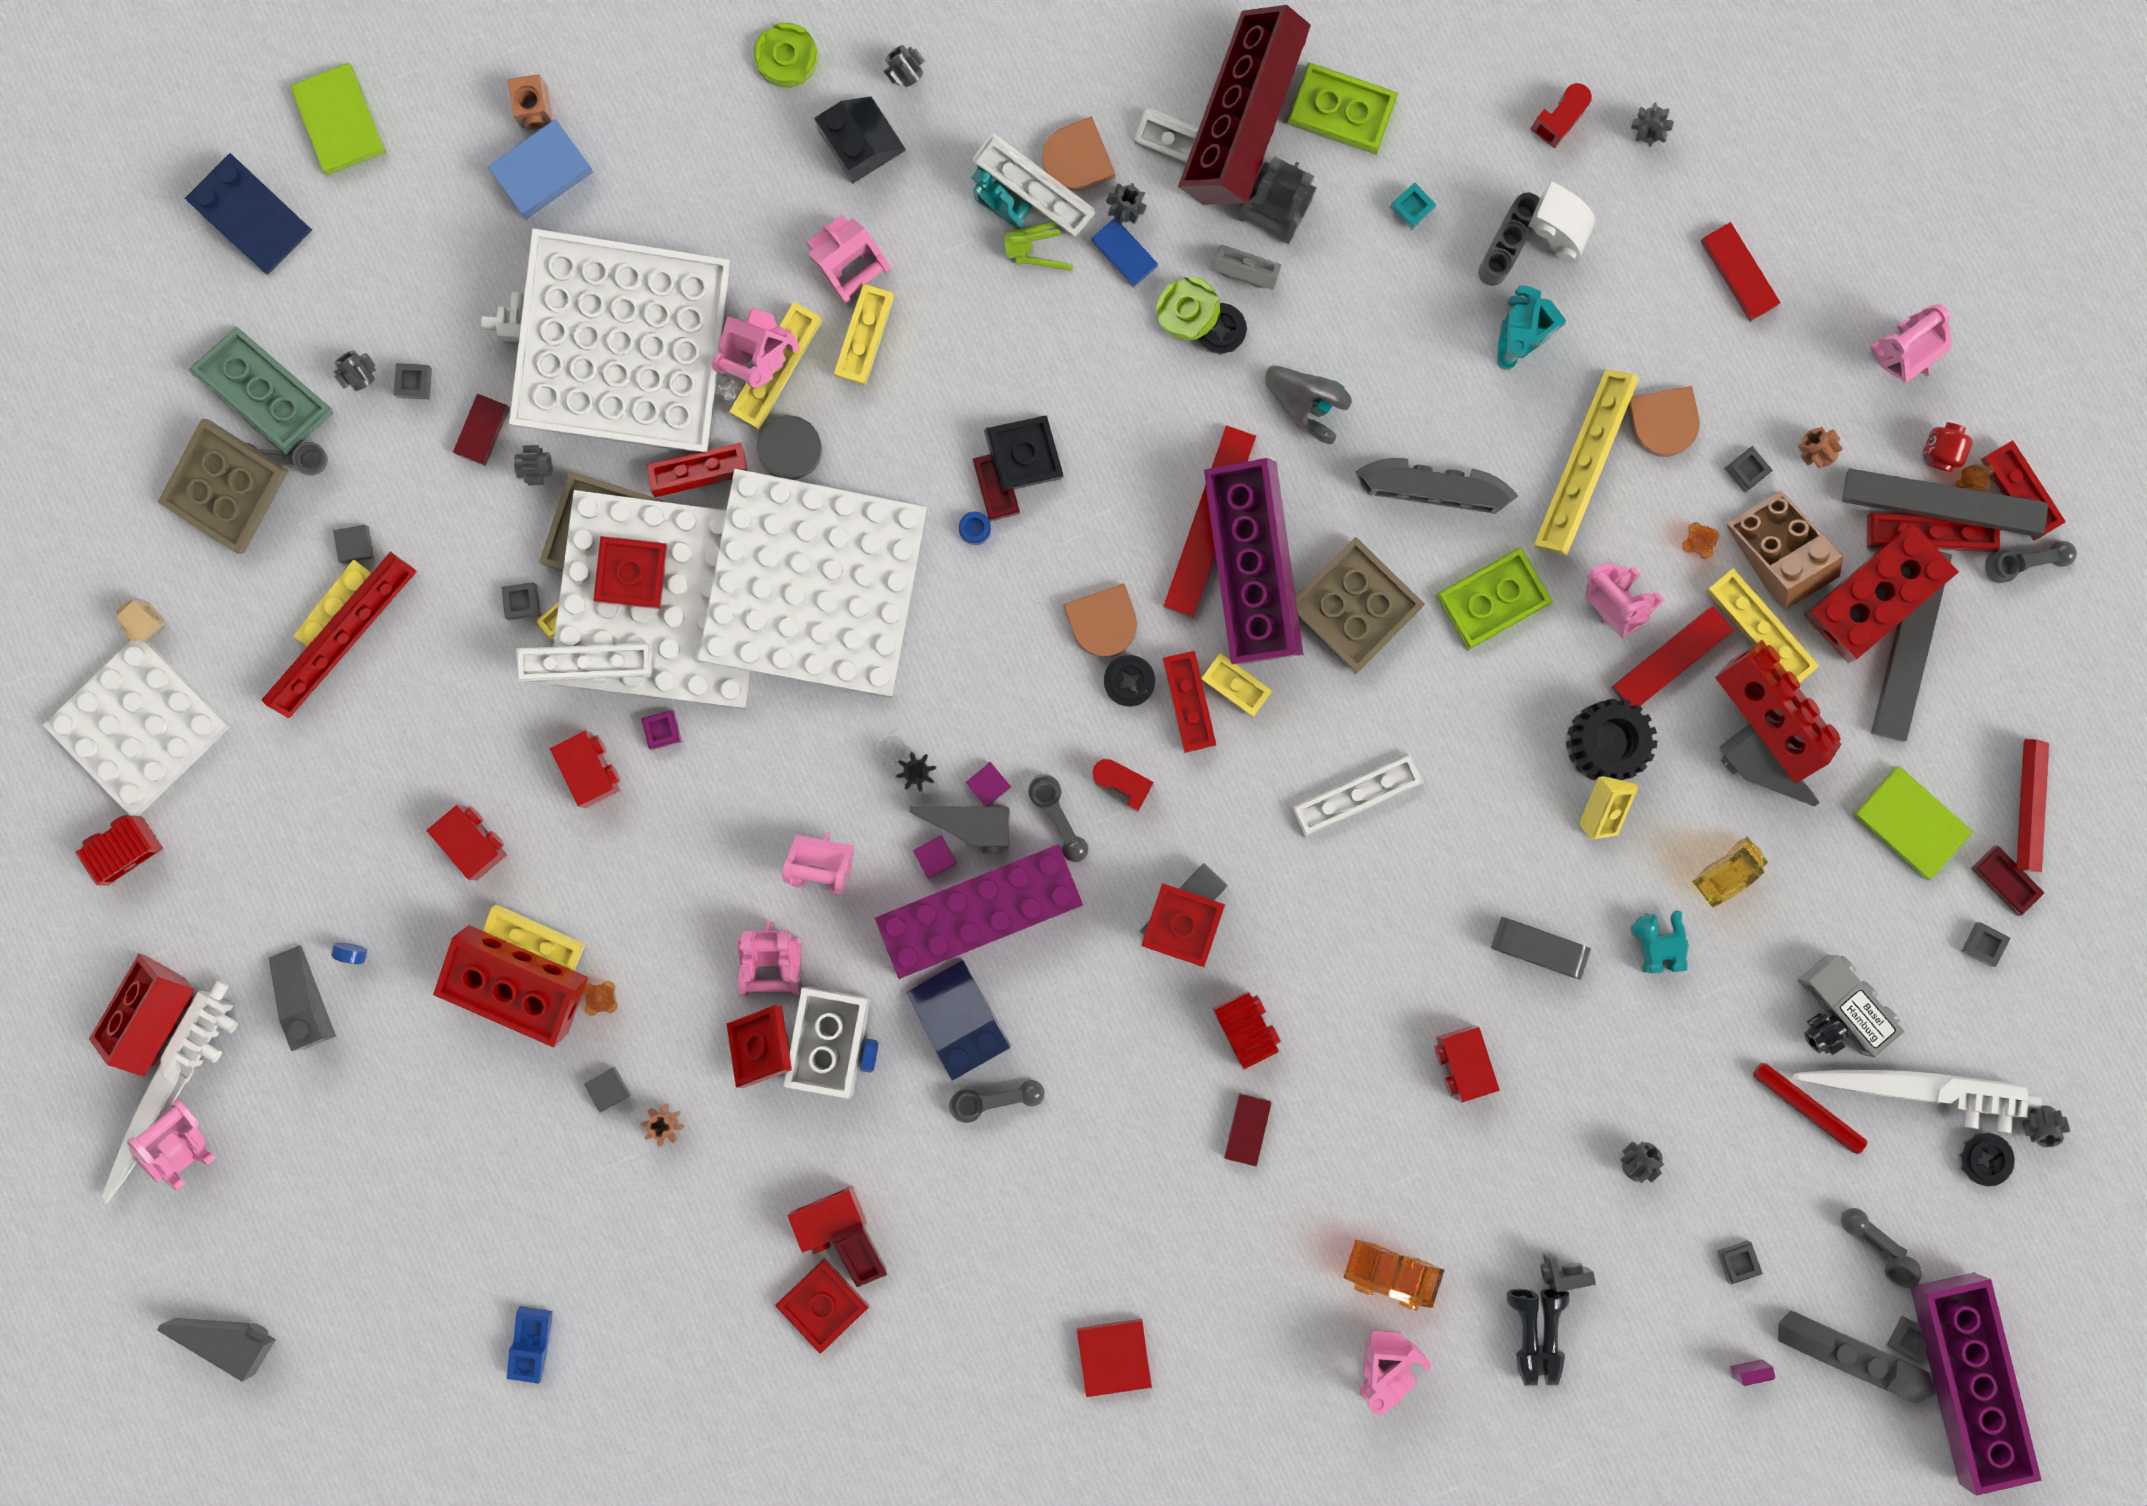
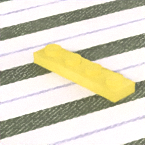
[729,302,823,430]
[1705,568,1819,683]

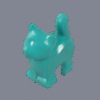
[1630,910,1689,973]

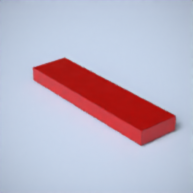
[1867,513,2000,552]
[1611,606,1734,706]
[2016,739,2049,872]

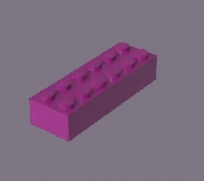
[1204,458,1304,665]
[875,844,1083,979]
[1910,1272,2042,1496]

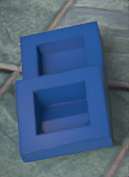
[507,1306,553,1384]

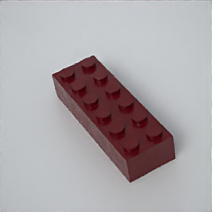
[1178,5,1311,205]

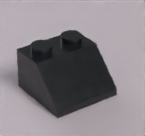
[814,96,906,184]

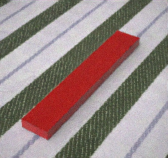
[1163,425,1256,618]
[261,551,417,718]

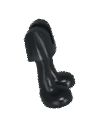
[1507,1288,1570,1386]

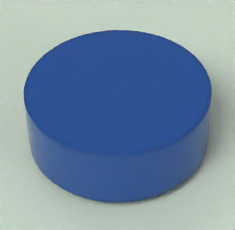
[959,512,991,545]
[331,943,368,964]
[860,1038,879,1073]

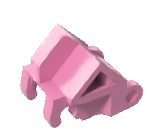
[807,215,891,304]
[1870,304,1952,383]
[712,308,799,388]
[1585,562,1664,639]
[782,832,854,895]
[737,922,801,996]
[127,1100,215,1190]
[1360,1330,1431,1415]

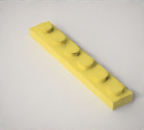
[1534,369,1639,556]

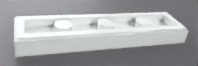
[973,132,1095,237]
[516,643,652,682]
[1291,754,1424,837]

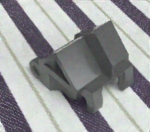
[1238,156,1317,245]

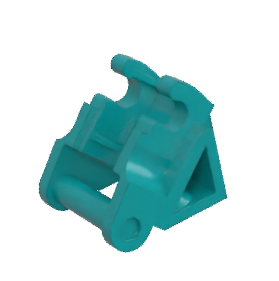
[971,143,1043,229]
[1497,285,1566,370]

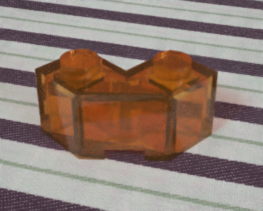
[1343,1239,1445,1311]

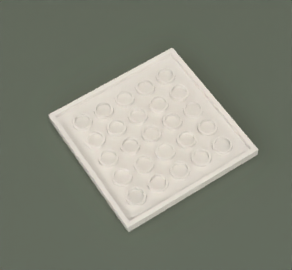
[509,229,730,452]
[698,469,927,698]
[548,490,751,709]

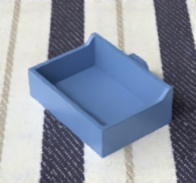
[488,119,594,220]

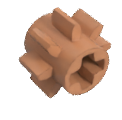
[1798,427,1843,468]
[641,1104,685,1147]

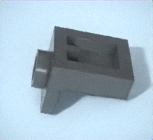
[1540,1253,1596,1292]

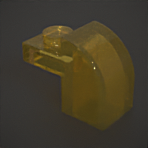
[1692,836,1768,908]

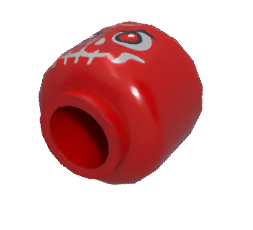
[1922,422,1973,472]

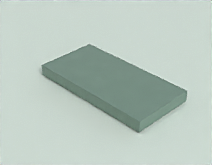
[189,326,333,456]

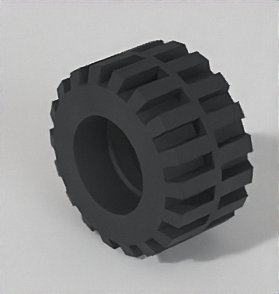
[1566,698,1658,780]

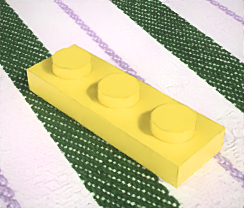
[834,284,895,387]
[293,559,372,647]
[483,904,585,971]

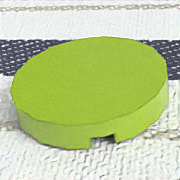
[754,22,818,88]
[1156,276,1220,341]

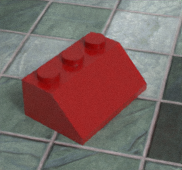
[89,953,195,1077]

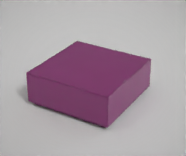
[641,710,682,750]
[965,762,1011,807]
[913,835,957,879]
[1730,1359,1776,1386]

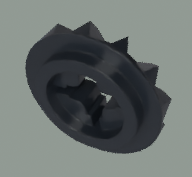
[1198,303,1247,355]
[1104,655,1155,707]
[1959,1133,2015,1186]

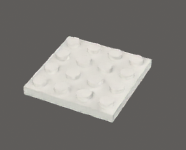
[43,640,231,816]

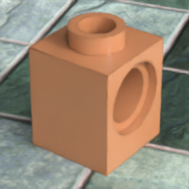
[508,74,553,130]

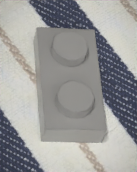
[1212,244,1282,290]

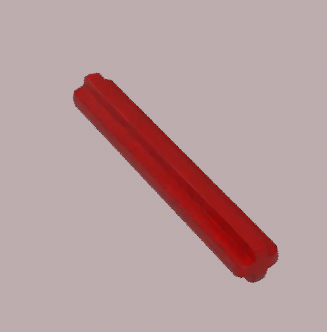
[1753,1063,1868,1154]

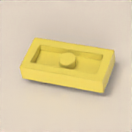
[1201,653,1273,718]

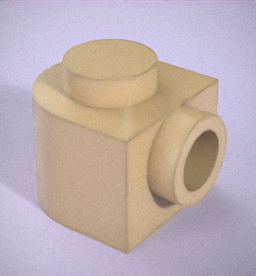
[115,600,165,642]

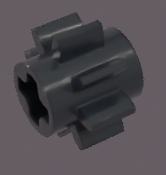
[896,752,937,792]
[1804,1013,1848,1055]

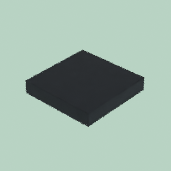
[984,415,1064,492]

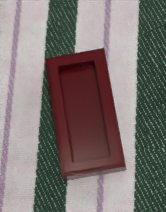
[453,393,510,466]
[973,454,1020,522]
[1971,846,2044,916]
[1224,1093,1272,1167]
[831,1222,887,1287]

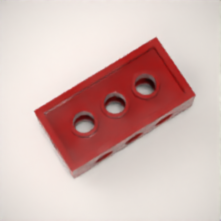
[1804,523,1959,663]
[1715,640,1842,784]
[433,925,588,1048]

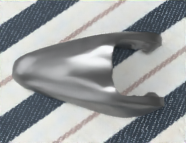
[1265,365,1352,444]

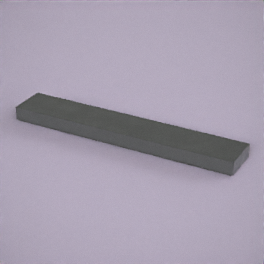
[1842,468,2048,537]
[1871,551,1952,742]

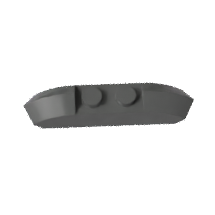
[1355,458,1518,514]
[1778,1310,1936,1403]

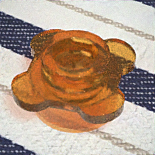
[1956,464,1994,491]
[1682,522,1719,559]
[583,981,618,1016]

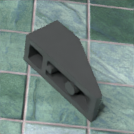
[1720,723,1820,807]
[910,806,1010,854]
[269,945,336,1051]
[157,1318,276,1382]

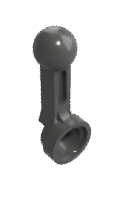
[246,442,328,476]
[1985,541,2077,583]
[1028,774,1088,862]
[949,1080,1045,1123]
[1841,1208,1922,1288]

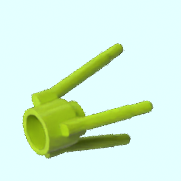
[1005,221,1073,270]

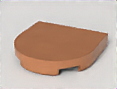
[1042,116,1115,191]
[1628,386,1699,457]
[1063,583,1137,657]

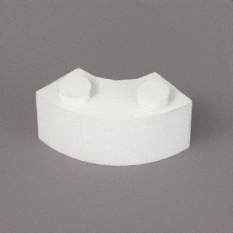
[1528,182,1595,262]

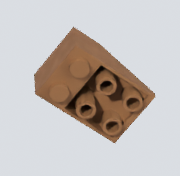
[1727,491,1843,610]

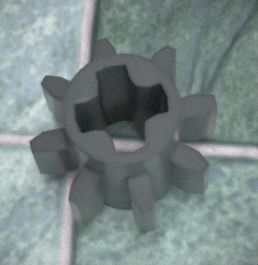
[884,45,925,87]
[1631,103,1674,147]
[1106,183,1147,225]
[334,350,376,391]
[514,445,553,486]
[2022,1106,2070,1147]
[1620,1141,1664,1183]

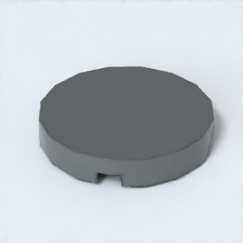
[757,415,822,480]

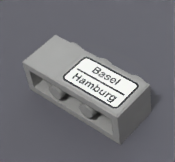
[1798,955,1905,1057]

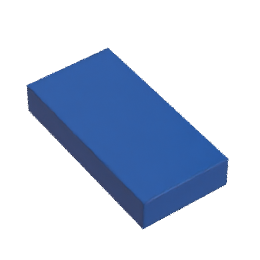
[1091,217,1158,287]

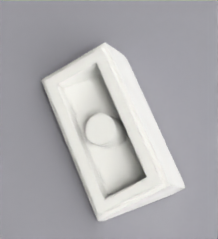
[1133,108,1199,163]

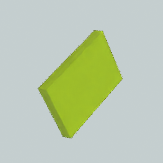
[1287,62,1398,155]
[290,63,386,176]
[1435,547,1553,651]
[1853,766,1973,880]

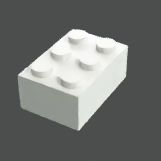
[783,986,871,1099]

